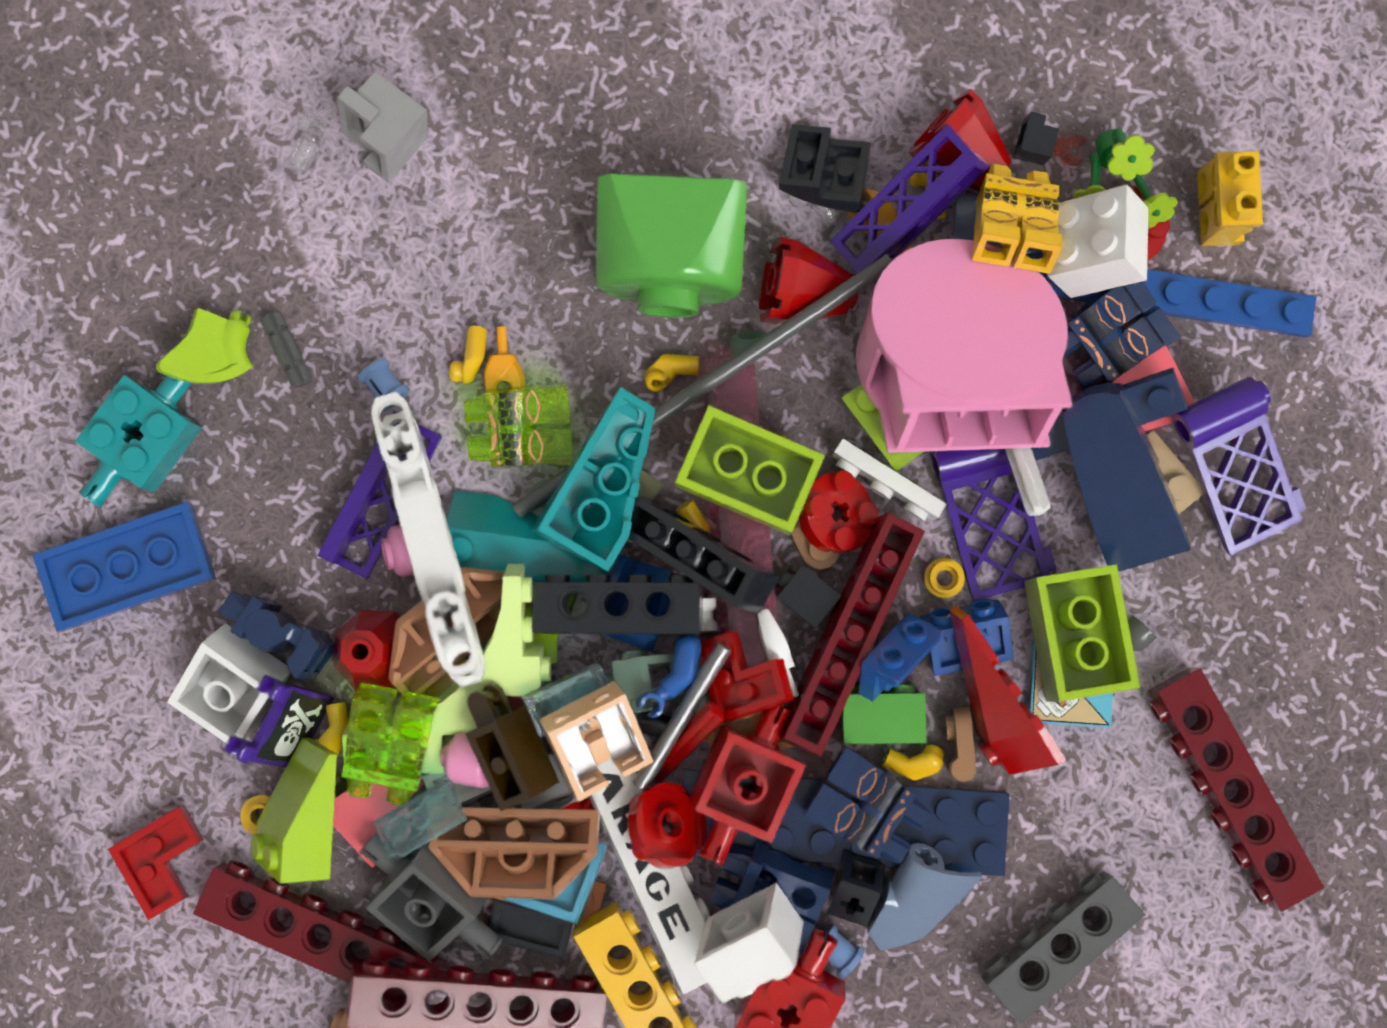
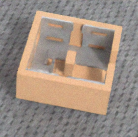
[539,681,654,801]

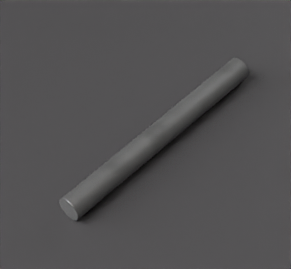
[632,642,732,791]

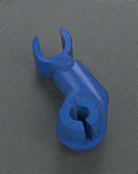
[636,634,702,718]

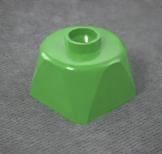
[596,174,747,318]

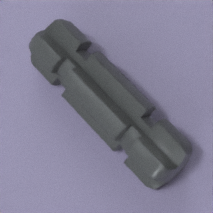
[261,311,312,388]

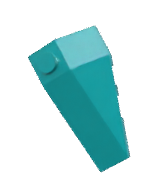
[530,387,656,572]
[446,490,606,582]

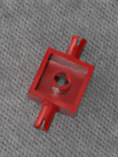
[688,705,806,865]
[734,929,846,1028]

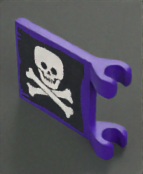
[223,675,334,768]

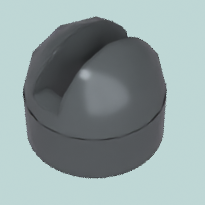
[1128,615,1157,651]

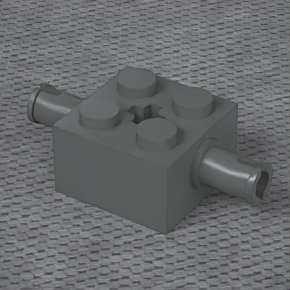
[359,831,503,961]

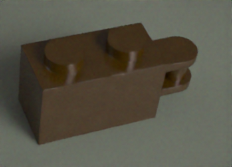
[466,684,560,811]

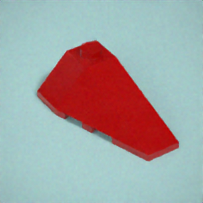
[949,606,1066,775]

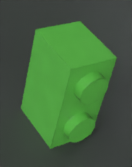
[840,684,926,744]

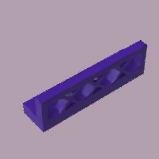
[830,124,990,273]
[317,411,443,579]

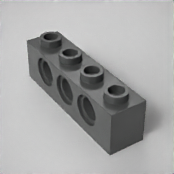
[981,871,1146,1024]

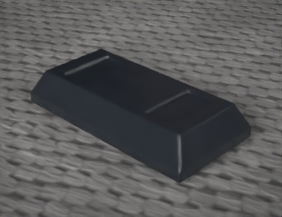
[488,898,573,959]

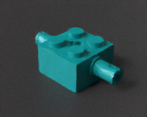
[75,375,203,507]

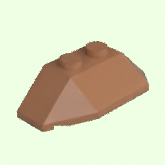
[388,567,533,703]
[429,807,600,899]

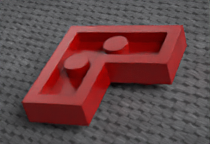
[700,631,794,724]
[108,805,204,920]

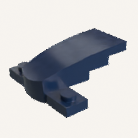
[1031,367,1191,572]

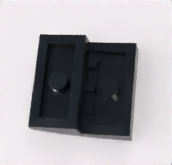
[779,124,871,213]

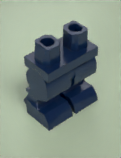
[218,591,335,680]

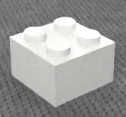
[1048,184,1149,298]
[167,623,291,743]
[694,883,803,1003]

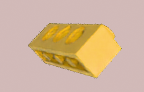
[574,901,697,1028]

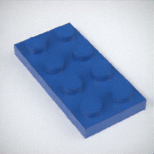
[32,502,216,632]

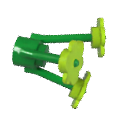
[1073,128,1178,228]

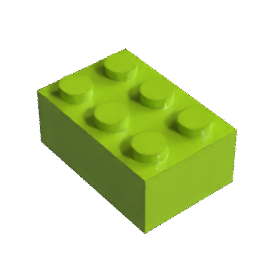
[675,406,825,536]
[1024,565,1140,702]

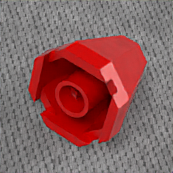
[909,89,1011,192]
[758,237,859,325]
[333,610,401,693]

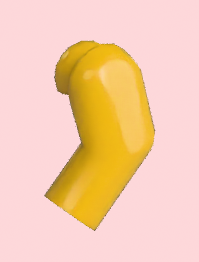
[449,326,487,385]
[882,744,944,780]

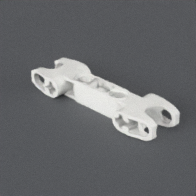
[371,392,486,687]

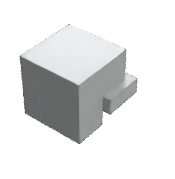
[337,71,428,183]

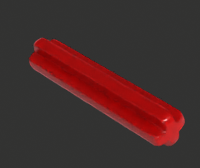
[654,701,725,782]

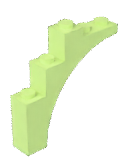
[342,564,551,774]

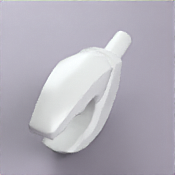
[758,609,799,697]

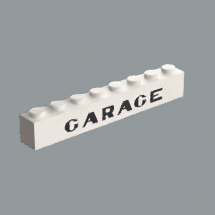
[541,668,710,995]

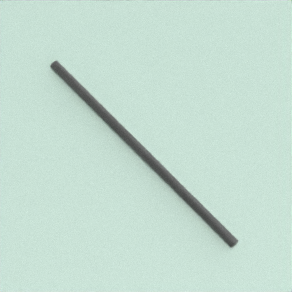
[512,254,892,518]

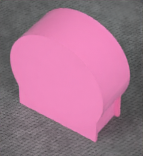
[856,239,1072,453]

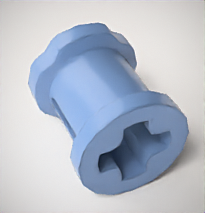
[358,358,410,411]
[820,923,865,979]

